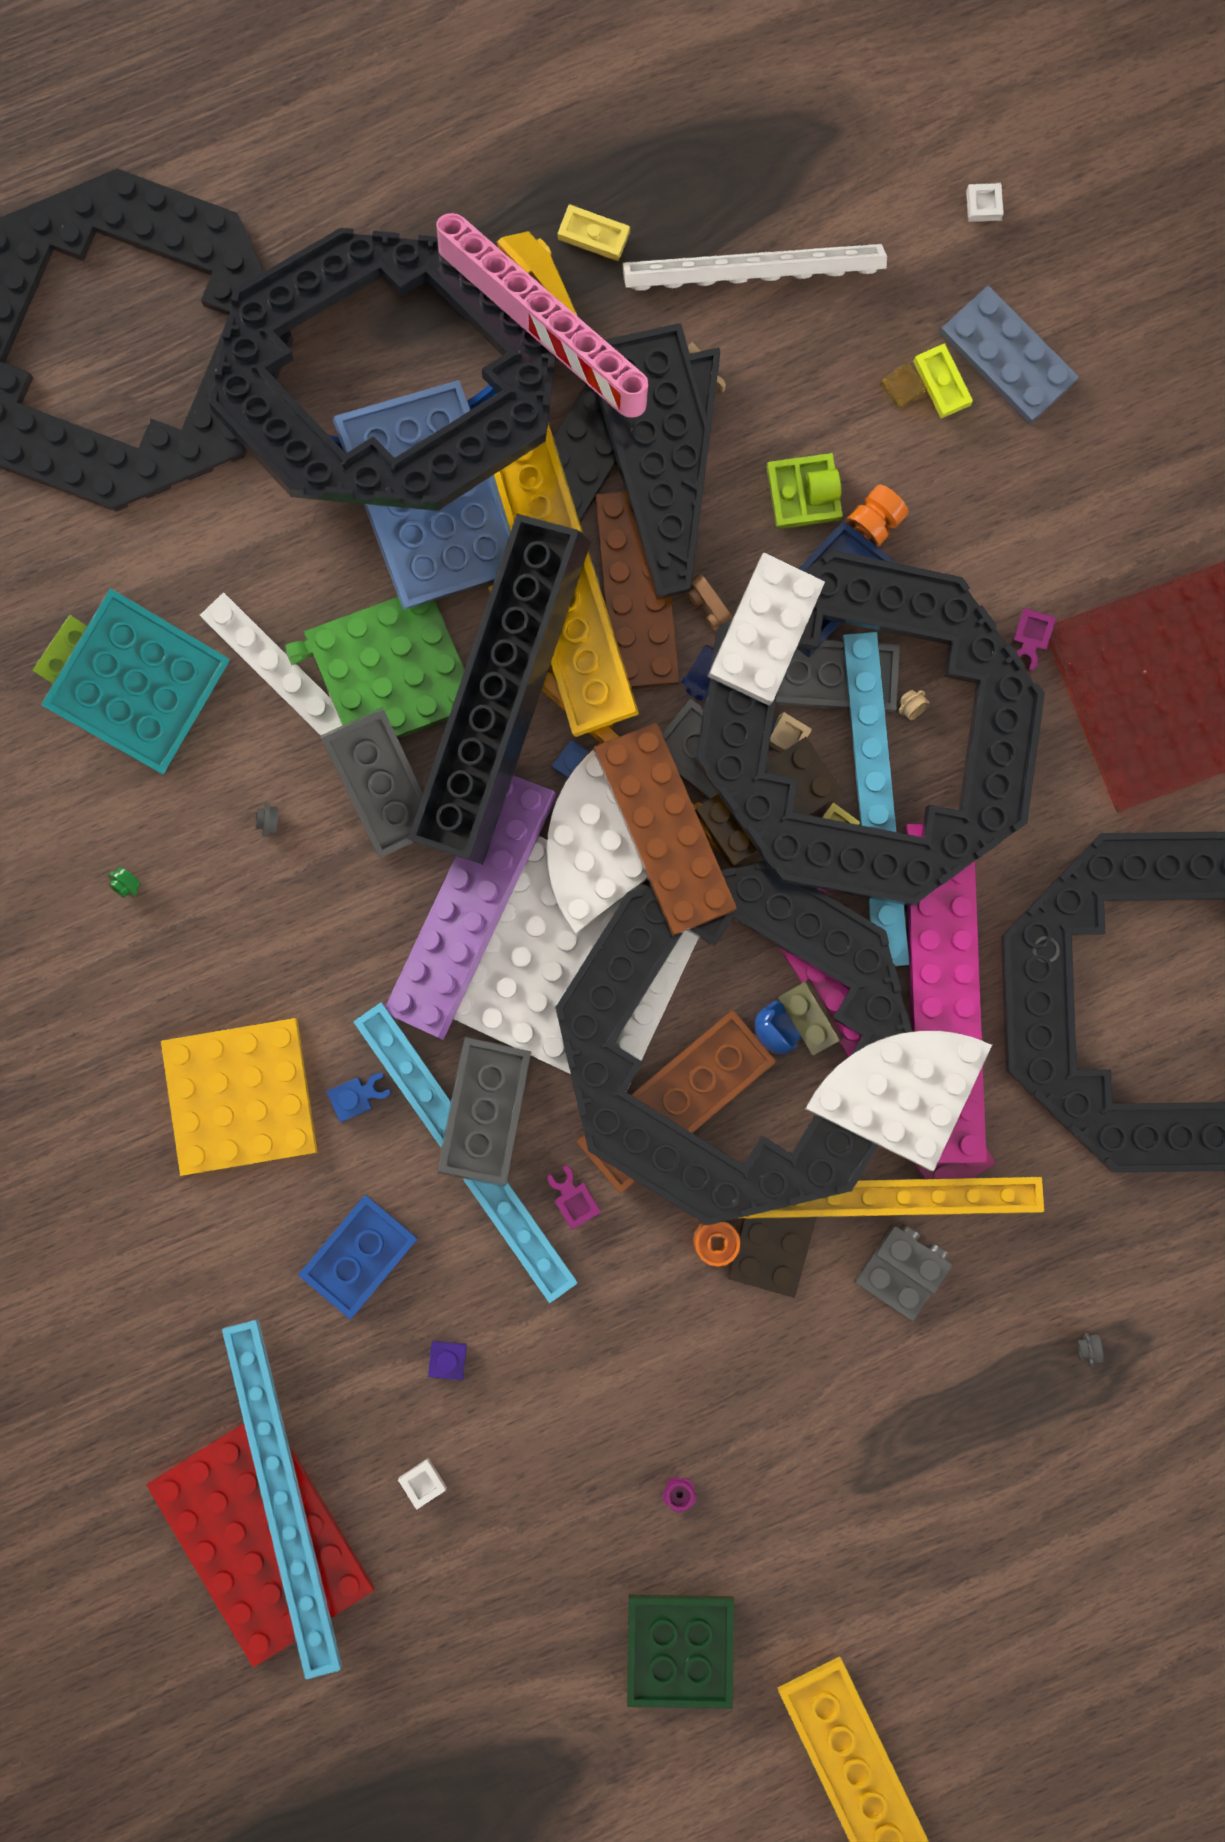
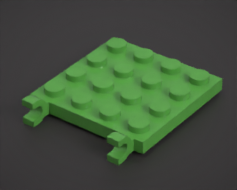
[285,597,464,755]

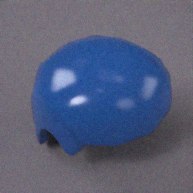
[755,1000,801,1055]

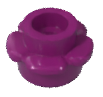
[662,1477,697,1513]

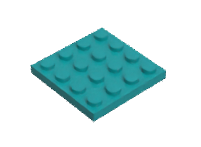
[41,588,230,775]

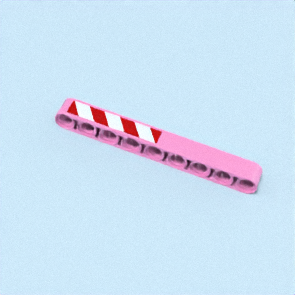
[437,213,648,417]

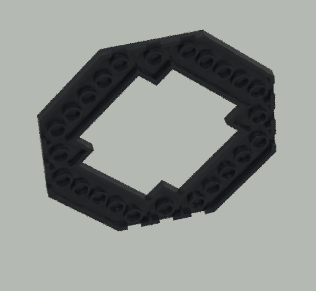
[0,168,294,512]
[208,228,556,511]
[695,550,1045,906]
[1001,832,1225,1173]
[555,860,912,1225]

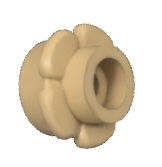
[898,690,929,721]

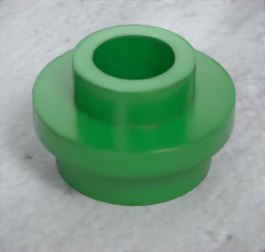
[108,867,141,898]

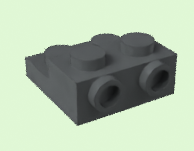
[854,1223,953,1321]

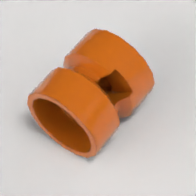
[846,485,909,547]
[693,1221,740,1267]

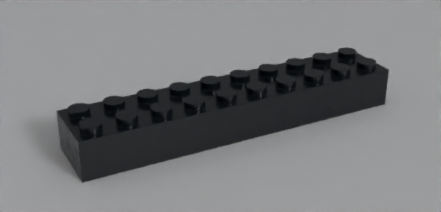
[408,514,591,865]

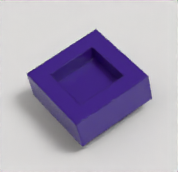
[428,1340,467,1380]

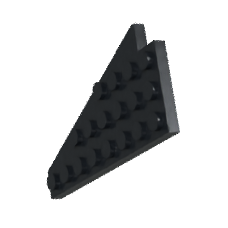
[597,323,721,600]

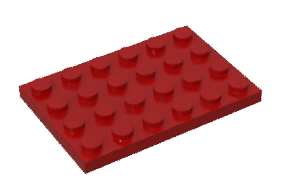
[146,1423,375,1668]

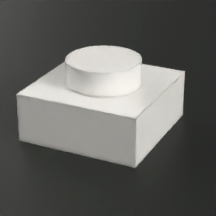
[966,183,1003,222]
[398,1458,447,1510]

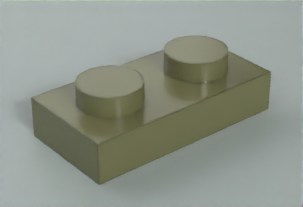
[778,979,844,1056]

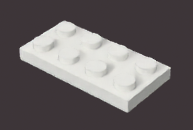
[708,553,825,706]

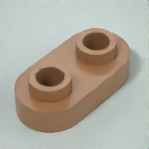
[687,574,733,634]

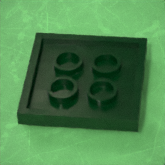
[627,1594,734,1709]

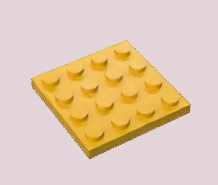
[161,1018,318,1176]

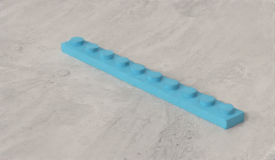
[842,632,909,967]
[354,1002,578,1303]
[222,1319,342,1679]

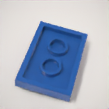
[298,1194,419,1320]

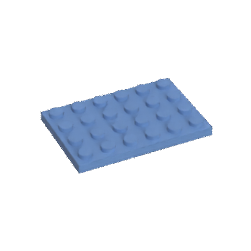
[333,380,511,611]

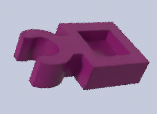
[1013,608,1056,671]
[547,1165,601,1230]

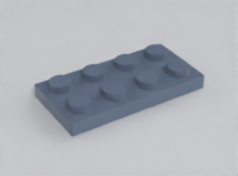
[939,286,1079,425]

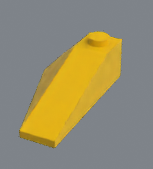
[497,231,578,317]

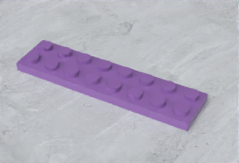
[385,775,558,1040]

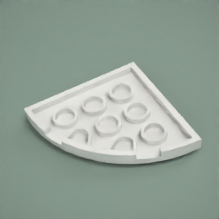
[547,750,648,934]
[805,1031,992,1171]

